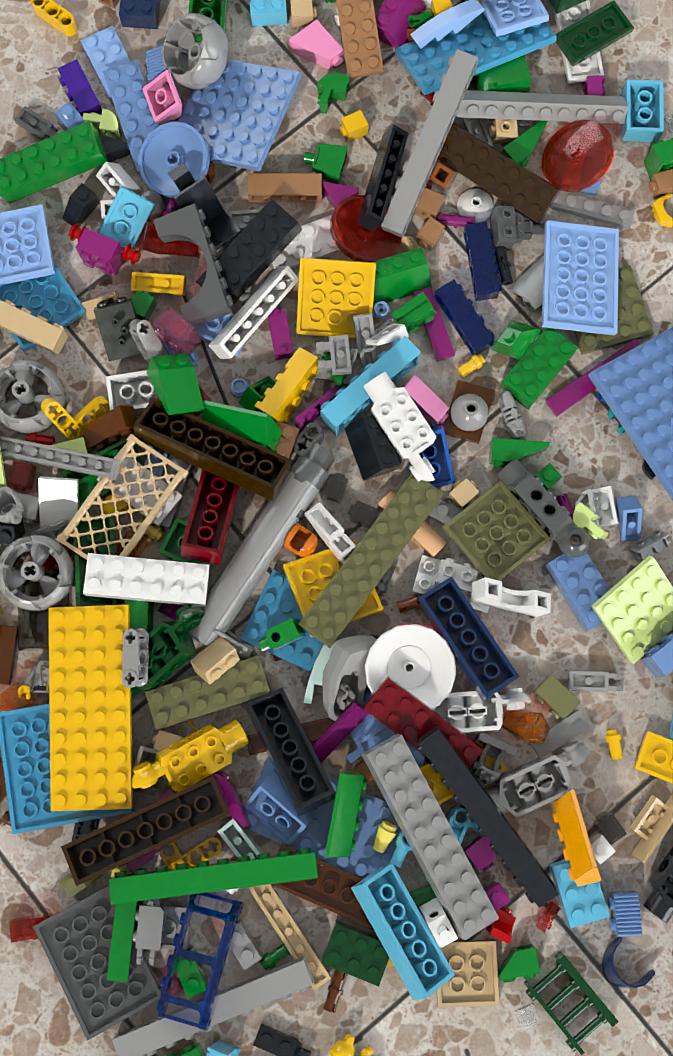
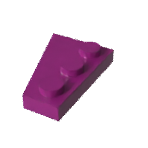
[295,385,340,433]

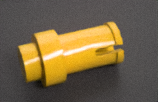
[457,354,485,378]
[605,729,624,760]

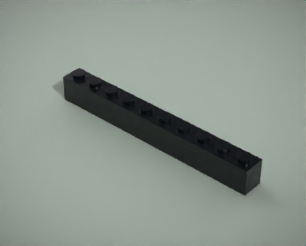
[417,725,559,908]

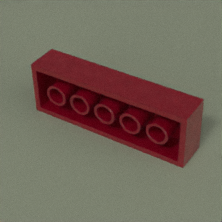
[181,470,240,565]

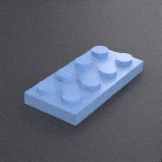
[80,26,131,103]

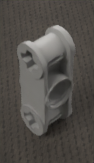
[128,319,167,365]
[122,628,149,688]

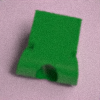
[473,55,531,93]

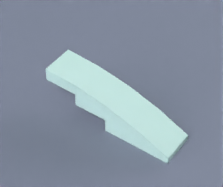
[304,640,337,704]

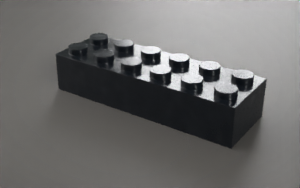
[196,199,302,307]
[246,687,335,817]

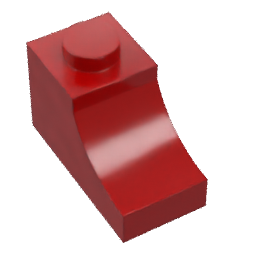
[485,906,516,944]

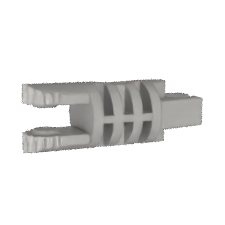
[498,391,526,439]

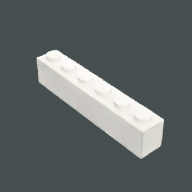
[208,265,299,359]

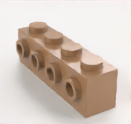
[248,172,322,202]

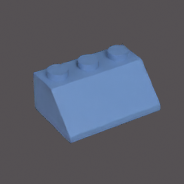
[244,771,318,846]

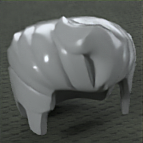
[0,486,24,524]

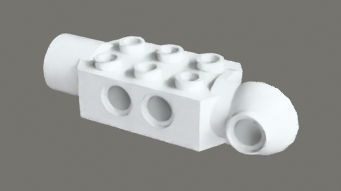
[363,372,436,482]
[432,688,532,734]

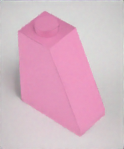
[289,19,344,70]
[404,375,449,425]

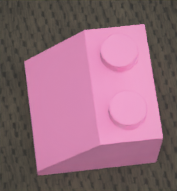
[142,70,182,124]

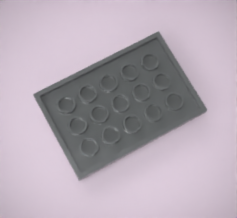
[33,885,163,1041]

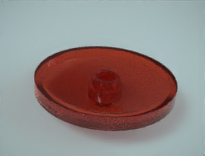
[542,120,614,192]
[330,195,402,262]

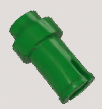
[408,10,434,28]
[260,943,290,971]

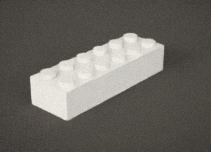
[83,553,210,607]

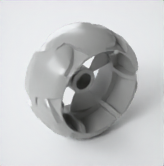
[162,13,229,89]
[0,360,65,433]
[0,535,75,611]

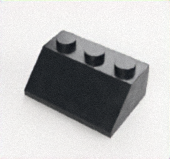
[344,414,400,481]

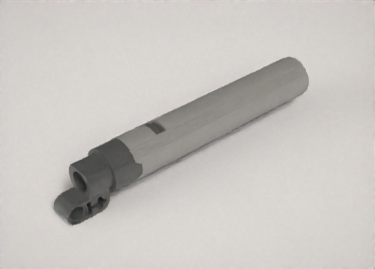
[188,422,335,647]

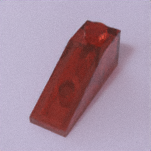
[138,222,199,257]

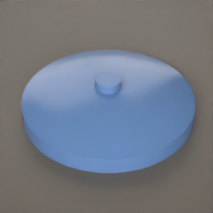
[138,122,210,198]

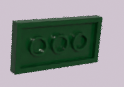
[556,0,634,67]

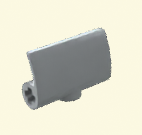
[509,255,544,312]

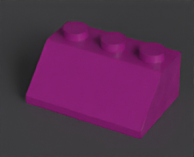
[375,0,426,48]

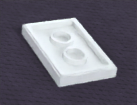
[38,476,79,534]

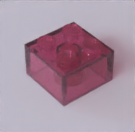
[153,305,201,356]

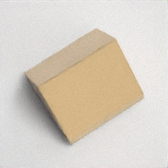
[399,236,420,252]

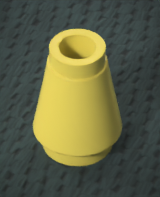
[373,821,397,853]

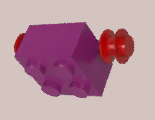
[68,223,141,275]

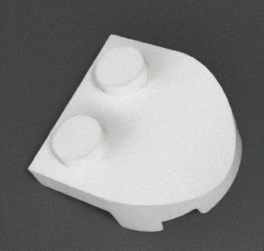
[575,486,620,527]

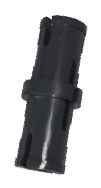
[494,246,513,285]

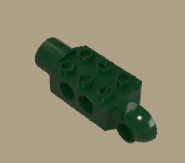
[131,604,205,699]

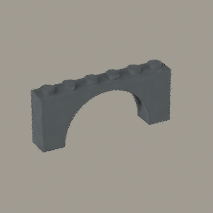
[153,203,233,328]

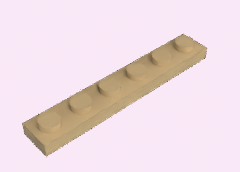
[248,884,331,991]

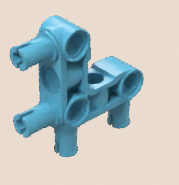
[389,806,479,881]

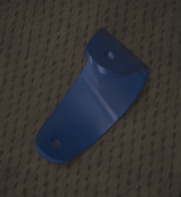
[602,937,655,988]

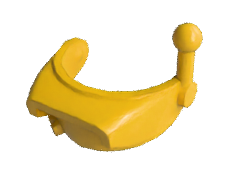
[651,193,673,227]

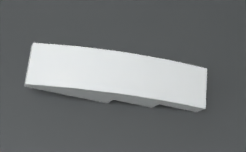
[305,502,356,565]

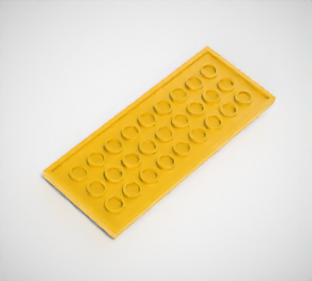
[49,605,133,811]

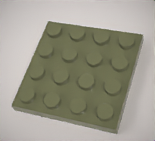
[574,265,654,355]
[442,481,551,581]

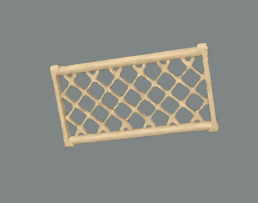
[55,434,189,560]

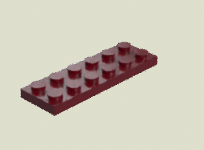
[363,676,483,767]

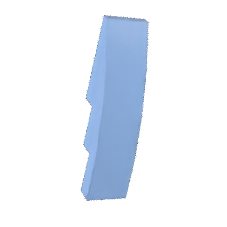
[410,0,485,49]

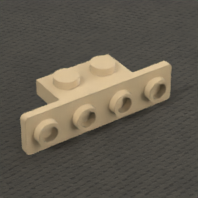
[629,793,673,863]

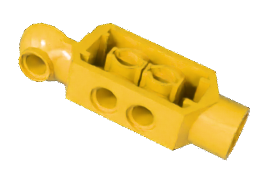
[132,720,249,792]

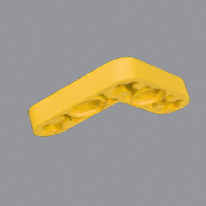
[41,396,110,440]
[159,837,222,869]

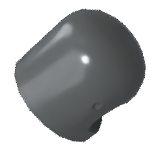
[140,190,168,222]

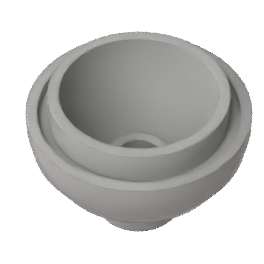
[450,394,489,431]

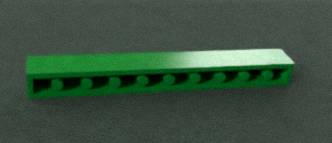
[109,848,318,905]

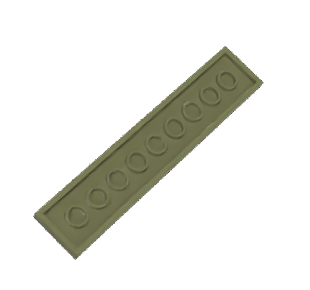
[298,473,444,648]

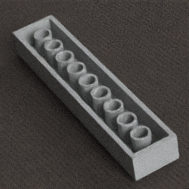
[361,734,499,940]

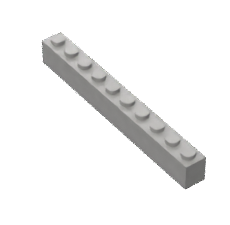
[381,49,478,237]
[456,90,629,124]
[112,956,314,1056]

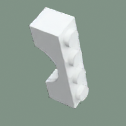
[471,577,551,617]

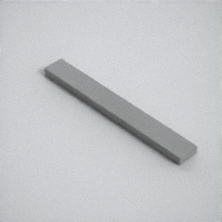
[0,436,122,480]

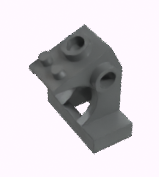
[471,732,518,786]

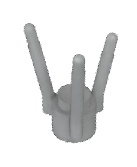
[214,629,253,662]

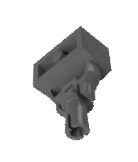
[490,206,545,250]

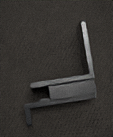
[168,163,241,251]

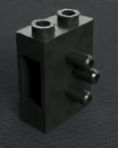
[93,297,142,362]

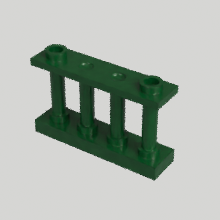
[524,951,619,1055]

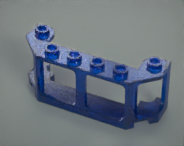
[156,893,244,1031]

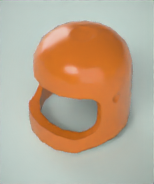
[284,523,318,558]

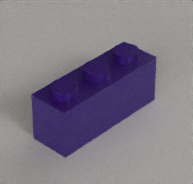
[58,59,102,118]

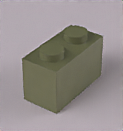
[533,674,580,719]

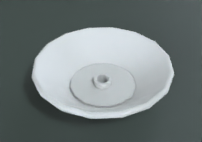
[365,624,456,709]

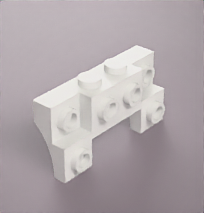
[412,555,489,613]

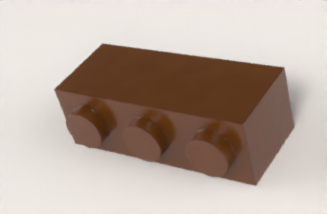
[82,405,137,451]

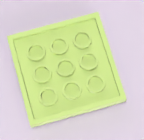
[591,556,673,664]

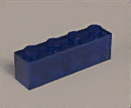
[463,222,502,301]
[434,279,495,356]

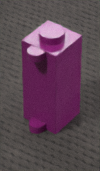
[268,308,293,360]

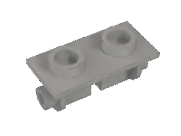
[629,530,671,562]

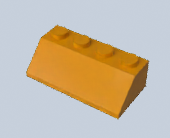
[552,789,602,887]

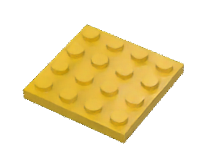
[296,258,376,338]
[283,540,384,638]

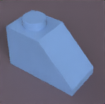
[616,495,642,542]

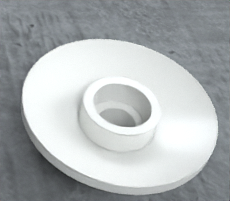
[457,189,494,224]

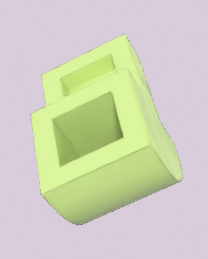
[83,108,121,139]
[573,502,609,540]

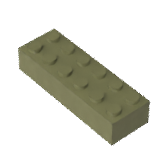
[145,655,271,730]

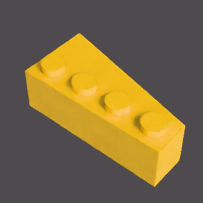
[254,347,320,423]

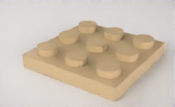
[437,940,499,1008]

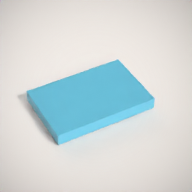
[98,185,155,249]

